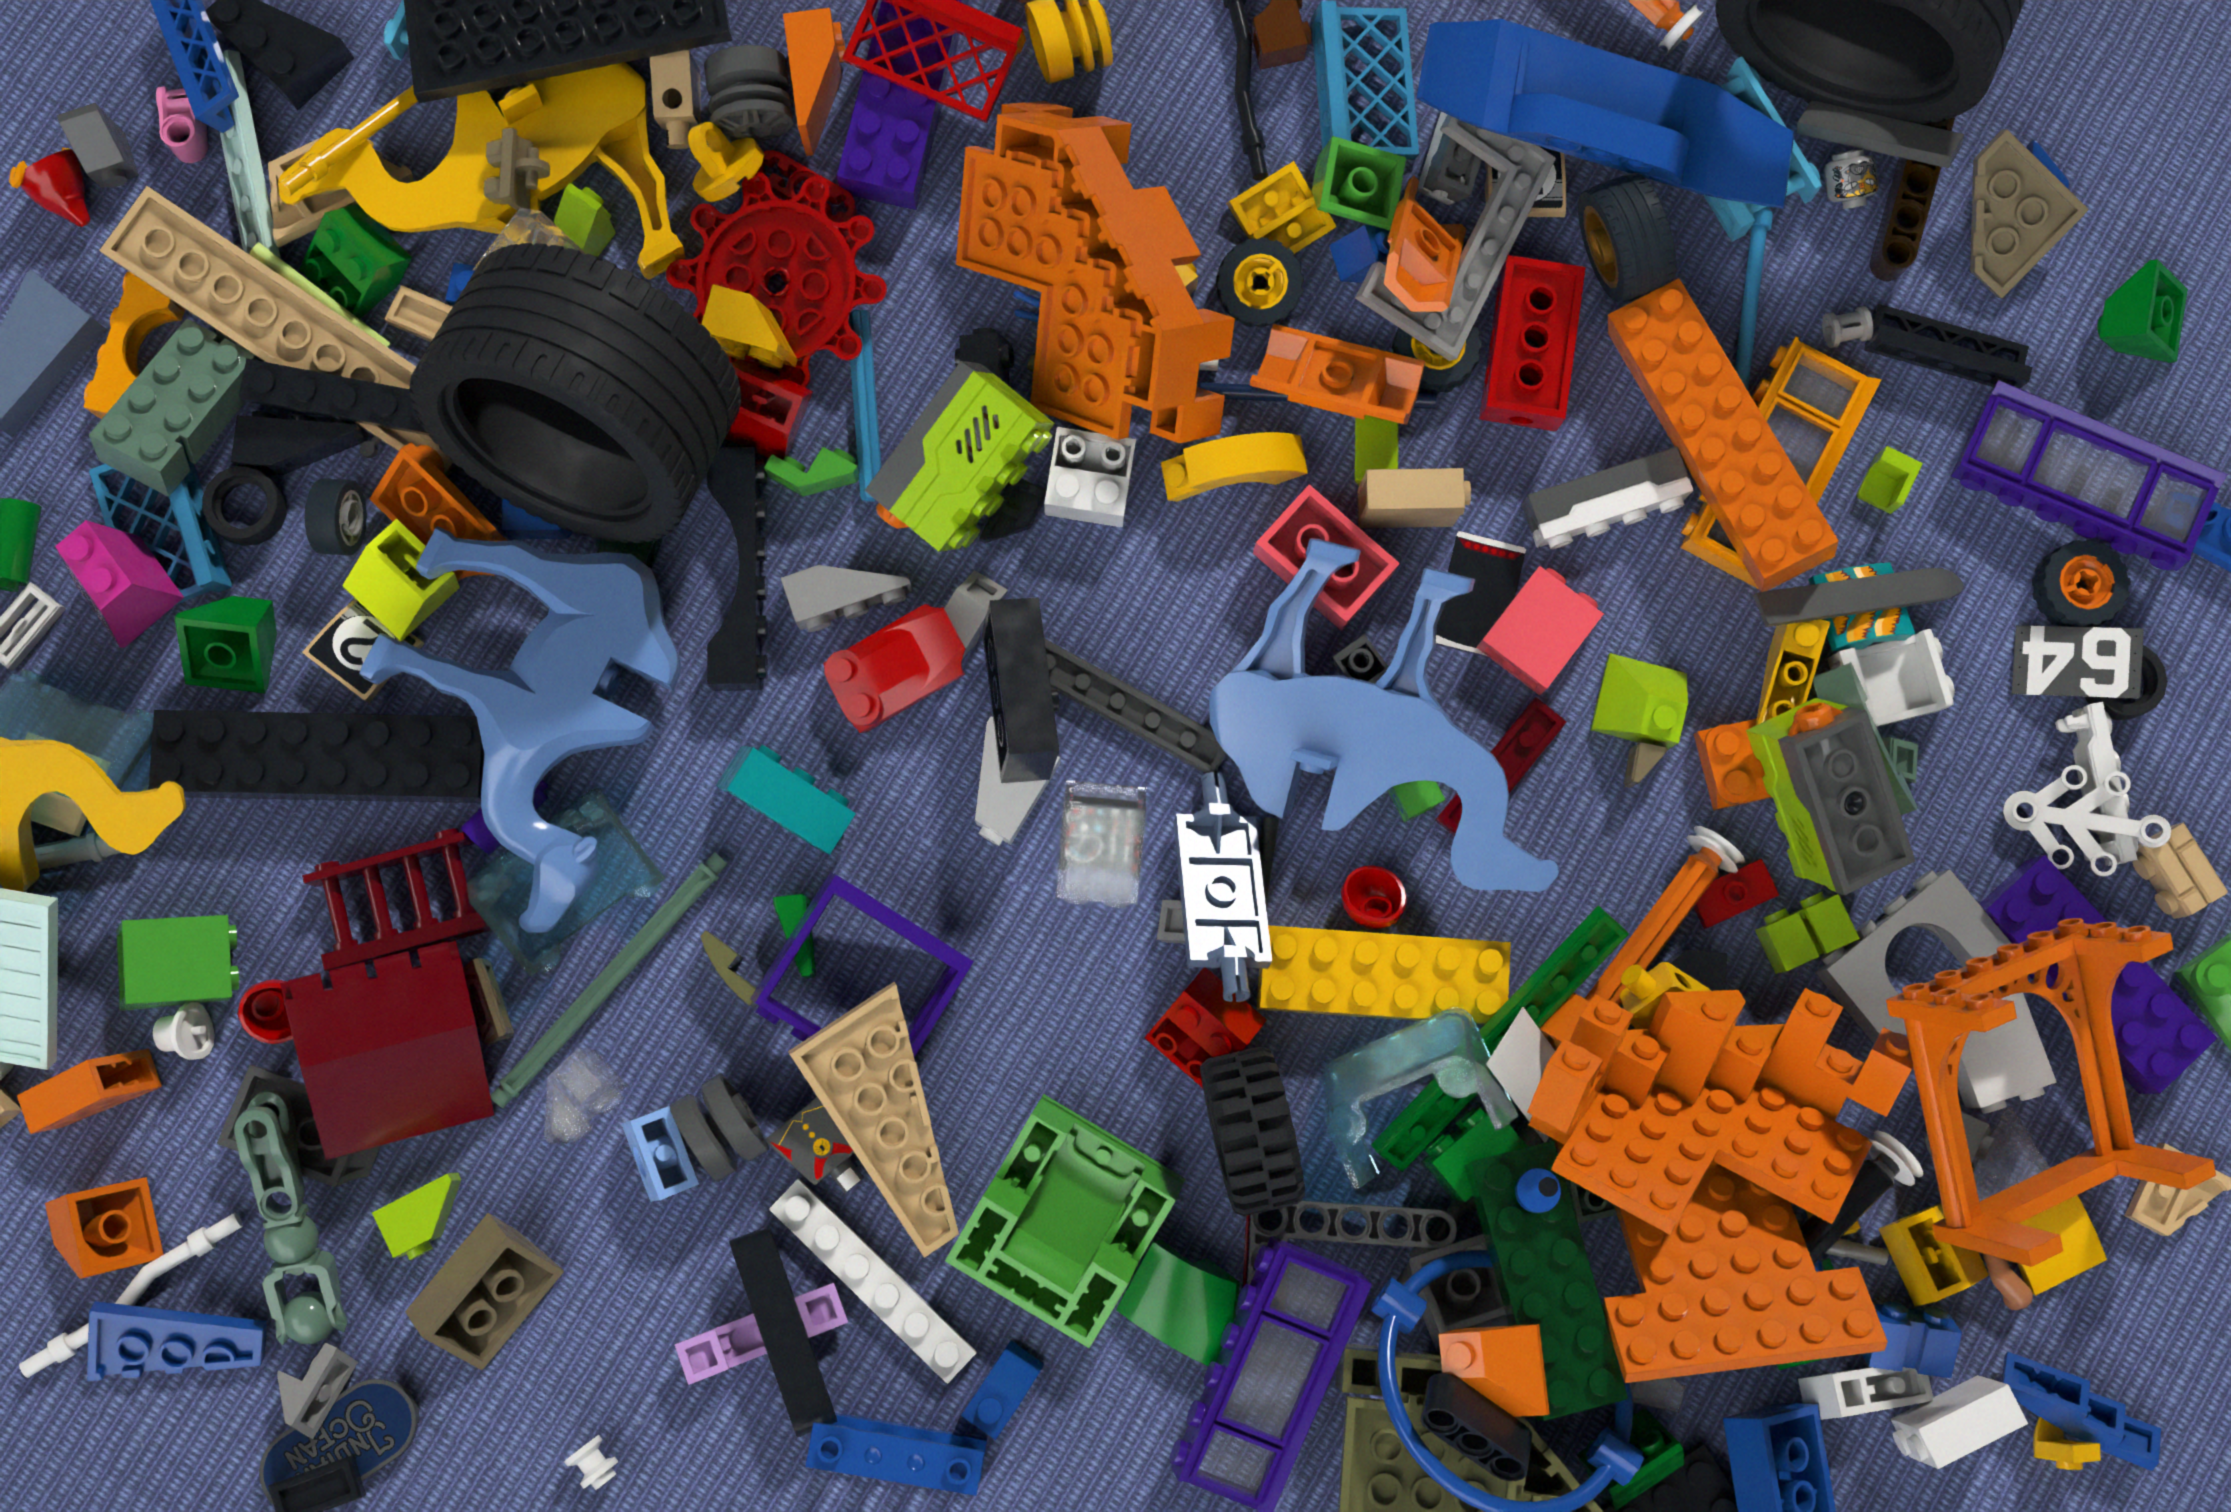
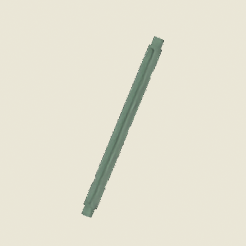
[490,852,728,1108]

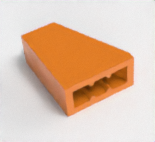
[17,1048,162,1134]

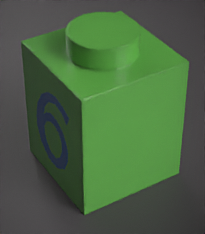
[1387,780,1445,823]

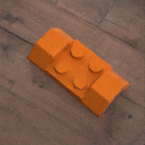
[1384,176,1466,312]
[1250,324,1425,425]

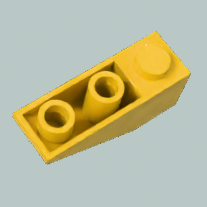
[1756,619,1830,725]

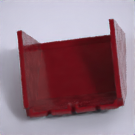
[280,941,494,1160]

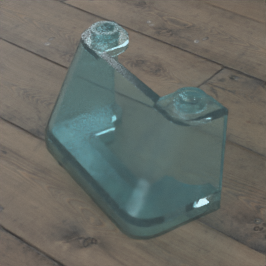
[0,669,154,799]
[467,788,665,977]

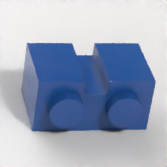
[1862,1301,1962,1378]

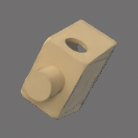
[650,50,701,149]

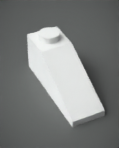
[1798,1367,1934,1420]

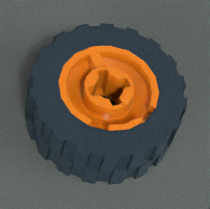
[2032,540,2131,627]

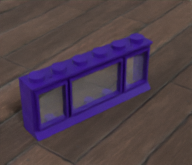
[1951,380,2228,571]
[1170,1236,1372,1512]

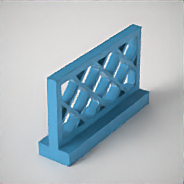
[1311,1,1419,159]
[89,440,233,605]

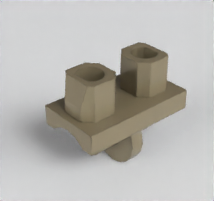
[484,128,550,212]

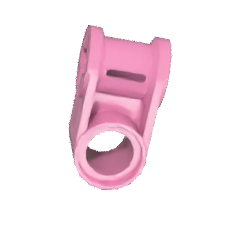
[156,86,209,163]

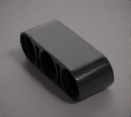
[1420,1373,1533,1481]

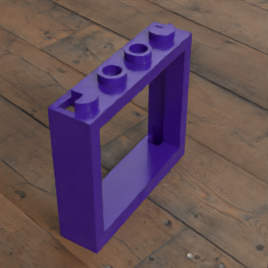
[750,872,974,1057]

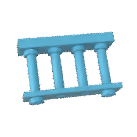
[1703,56,1822,242]

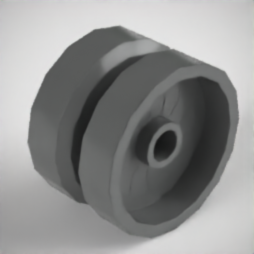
[670,1073,769,1182]

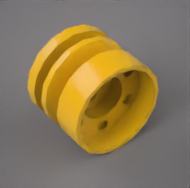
[1025,0,1113,85]

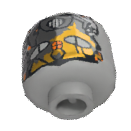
[1824,149,1879,209]

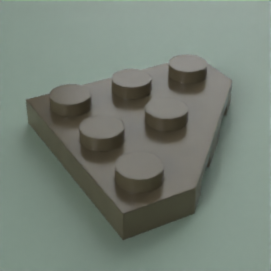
[1970,129,2089,299]

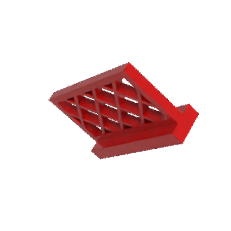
[842,0,1026,123]

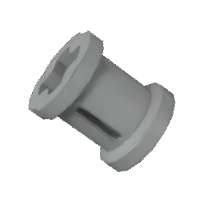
[1822,306,1873,348]

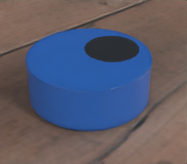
[1515,1168,1561,1213]

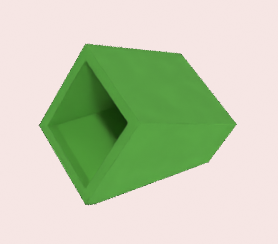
[116,915,239,1011]

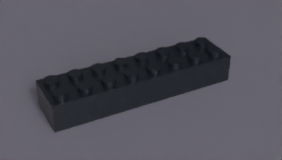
[148,710,485,803]

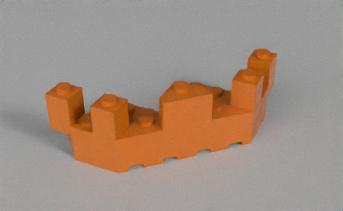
[956,101,1235,443]
[1527,988,1913,1235]

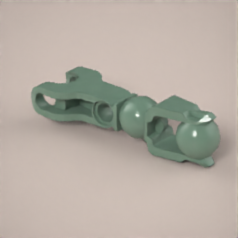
[234,1089,348,1346]

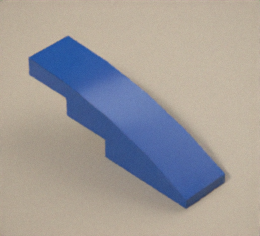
[2001,1351,2161,1471]

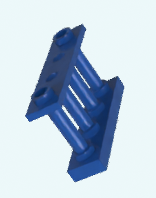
[805,1413,987,1496]

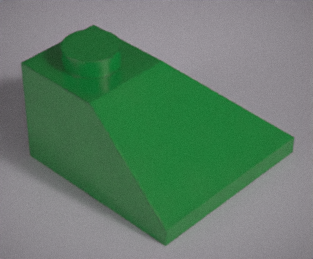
[2097,259,2188,363]
[175,596,277,694]

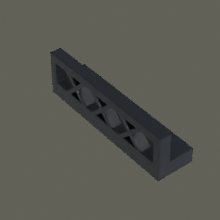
[1864,304,2032,389]

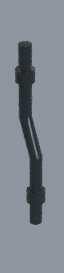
[1223,0,1268,181]

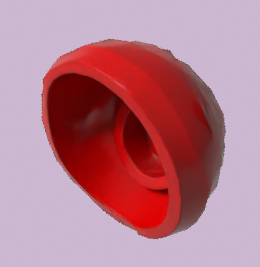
[1341,865,1407,929]
[237,979,293,1044]

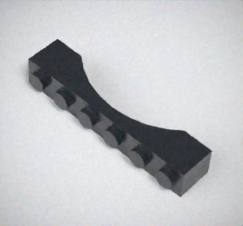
[707,447,768,691]

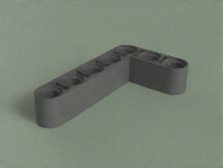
[1248,1200,1457,1322]

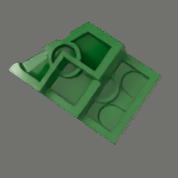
[1116,1239,1240,1366]

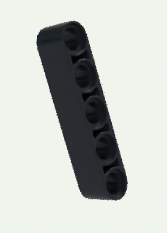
[729,1226,838,1437]

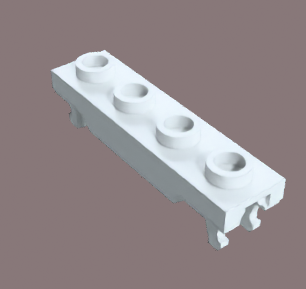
[2055,702,2138,866]

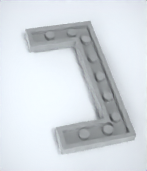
[1355,115,1556,361]

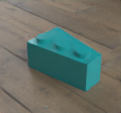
[716,745,856,855]

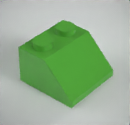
[1312,136,1406,231]

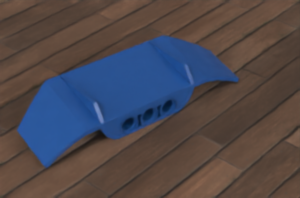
[1416,19,1794,209]

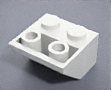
[1044,427,1136,527]

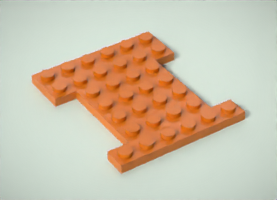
[1551,1138,1888,1383]

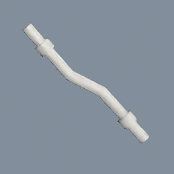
[19,1213,243,1378]

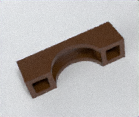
[1251,0,1312,70]

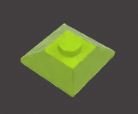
[1590,653,1688,750]

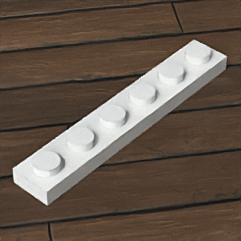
[769,1178,977,1384]

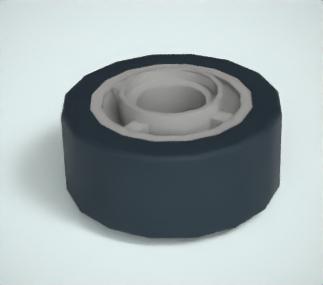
[304,478,367,556]

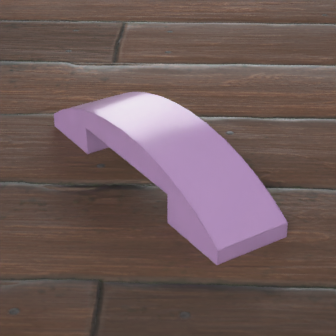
[675,1283,848,1385]

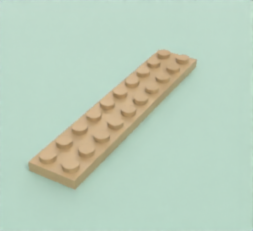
[99,186,456,477]

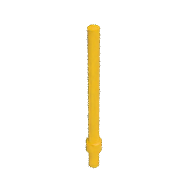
[278,85,418,197]

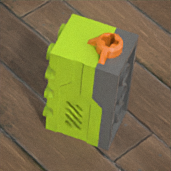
[864,361,1055,552]
[1746,698,1915,895]

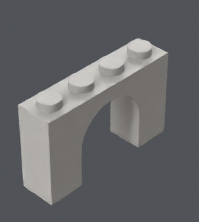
[1815,869,2012,1044]

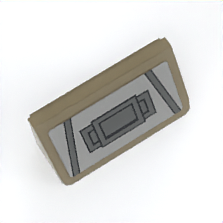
[463,957,515,1045]

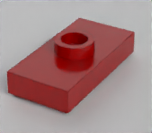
[1693,859,1779,929]

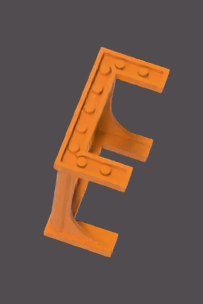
[1886,918,2216,1267]

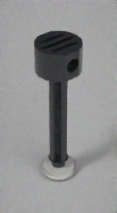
[1733,1130,1923,1373]

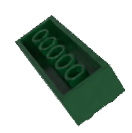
[1465,1141,1628,1421]

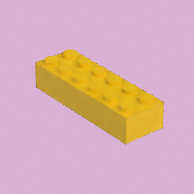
[1257,925,1511,1025]

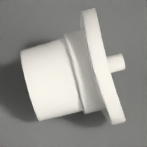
[153,1002,215,1060]

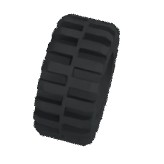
[1200,1047,1305,1216]

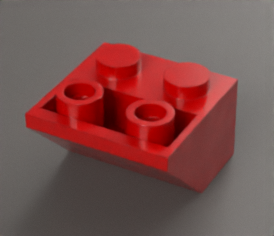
[725,359,813,460]
[1144,967,1267,1088]

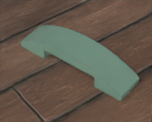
[1813,662,1918,815]

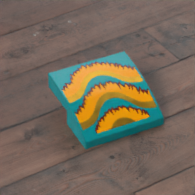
[1808,562,1915,651]

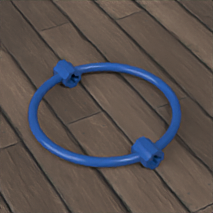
[1371,1250,1644,1512]

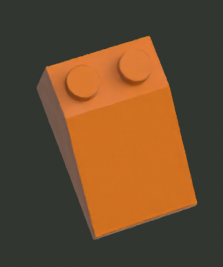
[783,8,846,156]

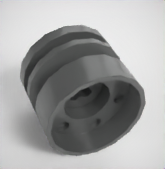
[704,45,793,142]

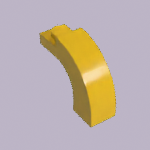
[1161,432,1308,502]

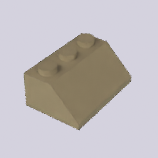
[405,1213,564,1370]

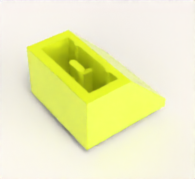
[342,519,460,642]

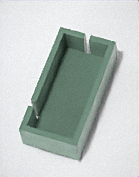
[89,318,258,497]

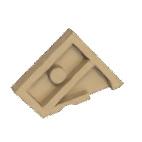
[2124,1143,2231,1236]

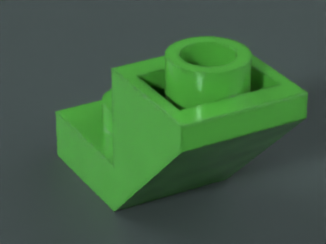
[764,447,860,497]

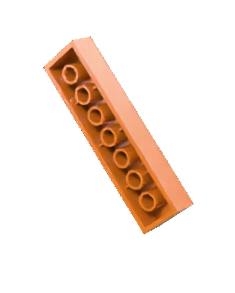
[1608,278,1839,592]

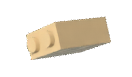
[1357,468,1471,528]

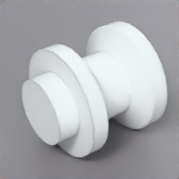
[564,1435,618,1490]

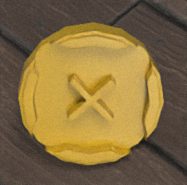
[688,122,764,202]

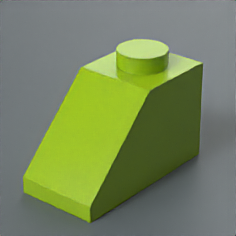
[372,1172,461,1260]

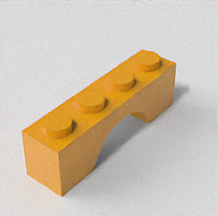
[83,271,186,419]

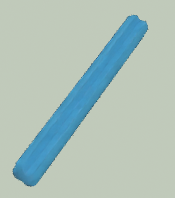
[849,310,882,502]

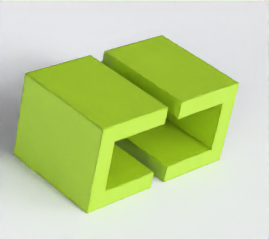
[1755,892,1860,974]

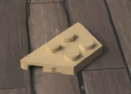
[268,136,414,248]

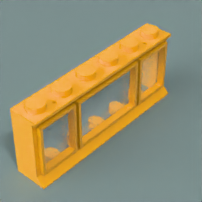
[1680,337,1882,589]

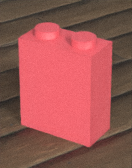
[1476,566,1604,695]

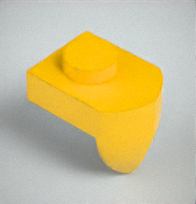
[2033,1417,2101,1470]

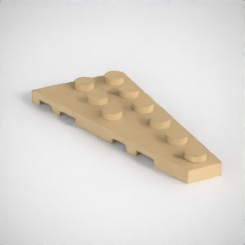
[788,982,959,1258]

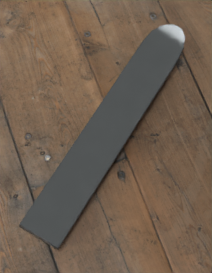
[1753,568,1964,627]

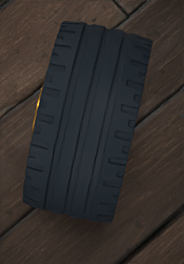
[1578,173,1677,302]

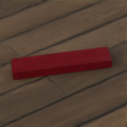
[1435,697,1567,836]

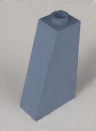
[0,269,106,437]

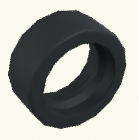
[202,466,287,546]
[2084,645,2168,721]

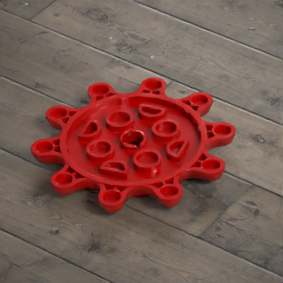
[666,172,887,388]

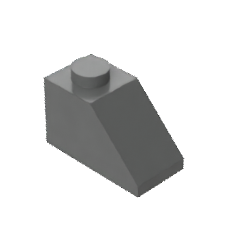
[57,103,139,188]

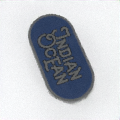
[259,1378,419,1505]

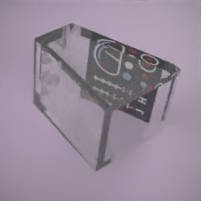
[1056,781,1147,908]

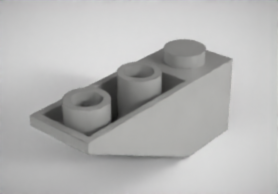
[781,565,913,632]

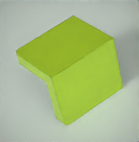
[1856,446,1923,514]

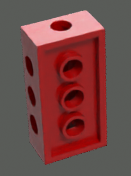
[1479,255,1586,432]

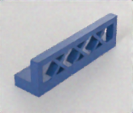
[150,0,239,133]

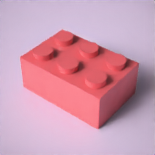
[1253,484,1400,631]

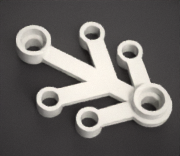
[2003,765,2171,877]

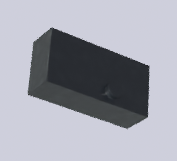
[982,597,1059,783]

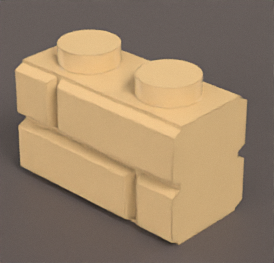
[2133,822,2228,919]

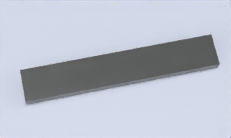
[1044,638,1226,775]

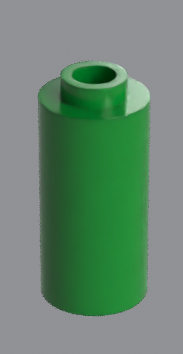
[0,498,42,592]

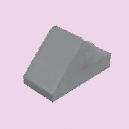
[277,1343,358,1439]

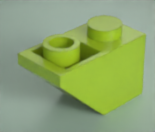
[549,183,616,257]

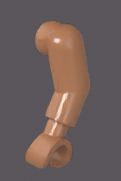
[1983,1254,2033,1310]

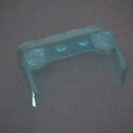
[1323,1007,1518,1190]

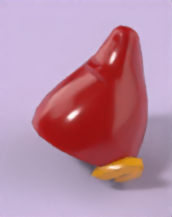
[9,147,91,227]

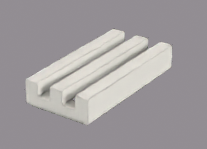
[0,582,66,671]

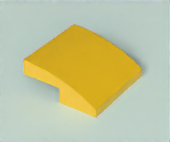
[1226,161,1337,254]
[2017,1195,2107,1296]

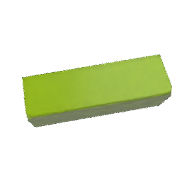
[1355,415,1399,487]

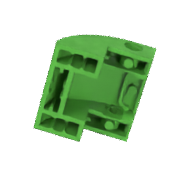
[945,1094,1186,1348]

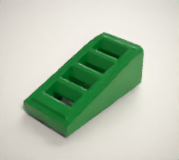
[773,894,816,979]

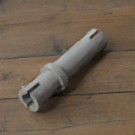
[34,830,122,870]

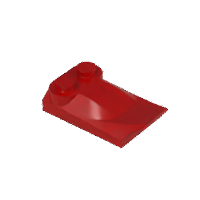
[823,604,966,733]

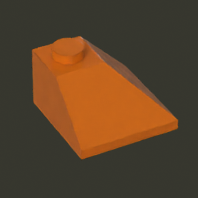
[45,1177,164,1279]
[1438,1324,1550,1417]

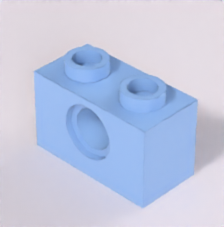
[622,1106,699,1202]

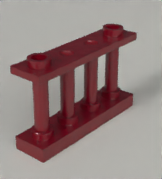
[302,828,495,972]

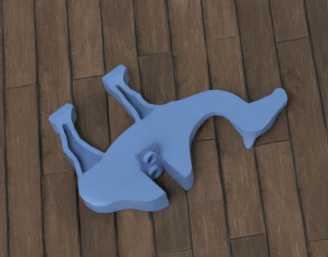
[359,526,681,933]
[1209,538,1559,892]

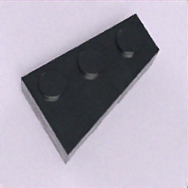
[206,0,354,110]

